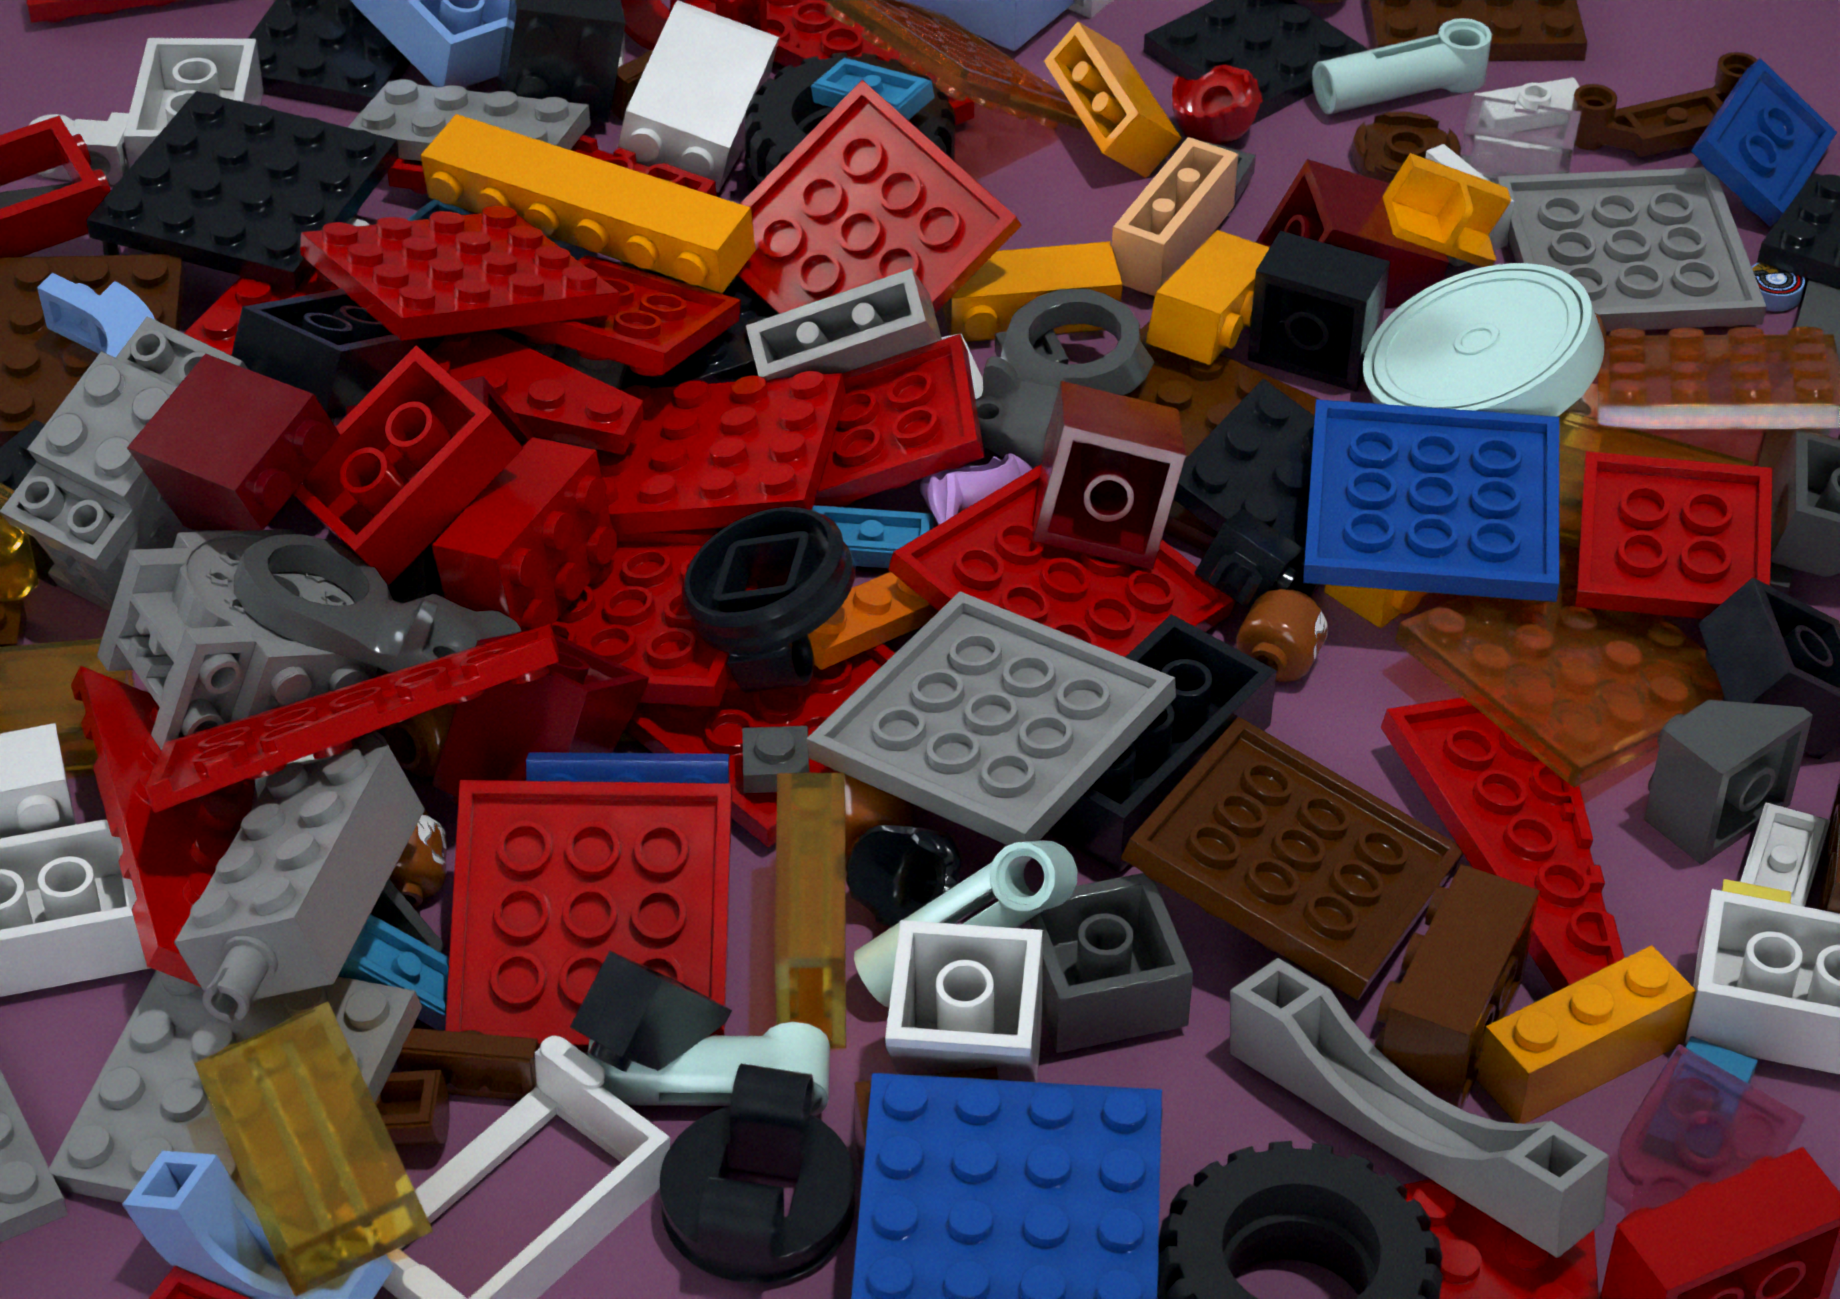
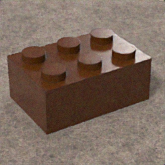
[1374,864,1540,1109]

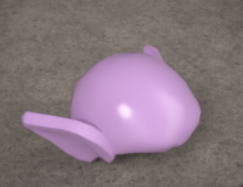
[920,453,1032,525]

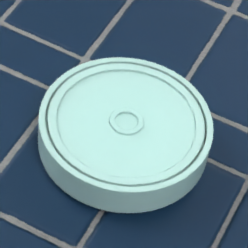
[1363,263,1605,417]

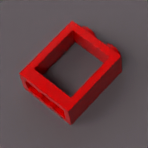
[0,115,111,258]

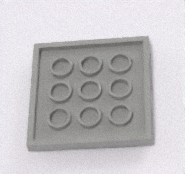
[1496,167,1766,332]
[806,591,1176,845]
[48,970,422,1238]

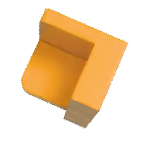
[1382,153,1512,267]

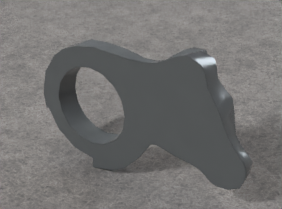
[976,289,1154,469]
[234,534,521,673]

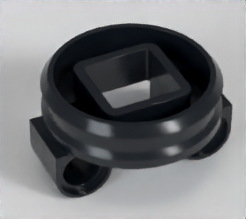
[681,507,856,693]
[660,1063,855,1283]

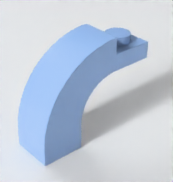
[37,273,155,358]
[122,1150,394,1299]

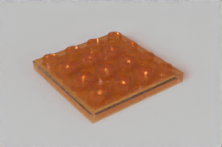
[824,0,1083,130]
[1598,326,1840,430]
[1395,549,1725,787]

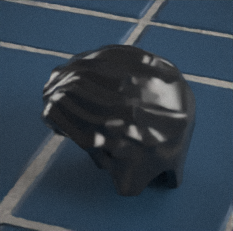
[845,825,962,928]

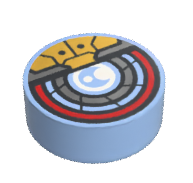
[1752,262,1805,312]

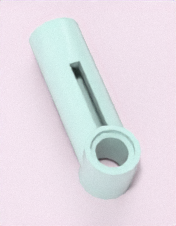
[1312,18,1492,114]
[854,841,1077,1007]
[588,1022,830,1116]

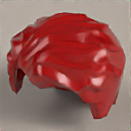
[1172,65,1262,145]

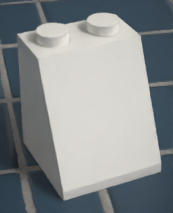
[617,0,780,192]
[885,920,1043,1082]

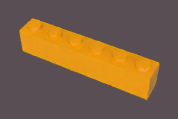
[420,114,756,293]

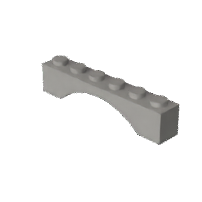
[1230,958,1609,1258]

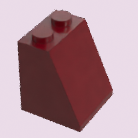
[1255,159,1449,308]
[127,354,340,531]
[1032,381,1186,570]
[432,630,649,806]

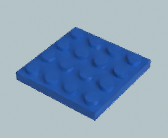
[1303,399,1559,602]
[851,1073,1162,1299]

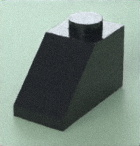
[570,951,733,1072]

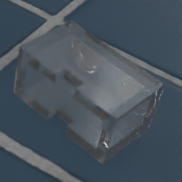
[1460,95,1581,183]

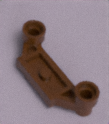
[1571,52,1757,157]

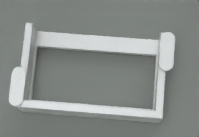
[339,1036,670,1299]

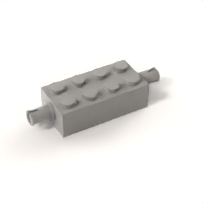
[174,731,425,1022]

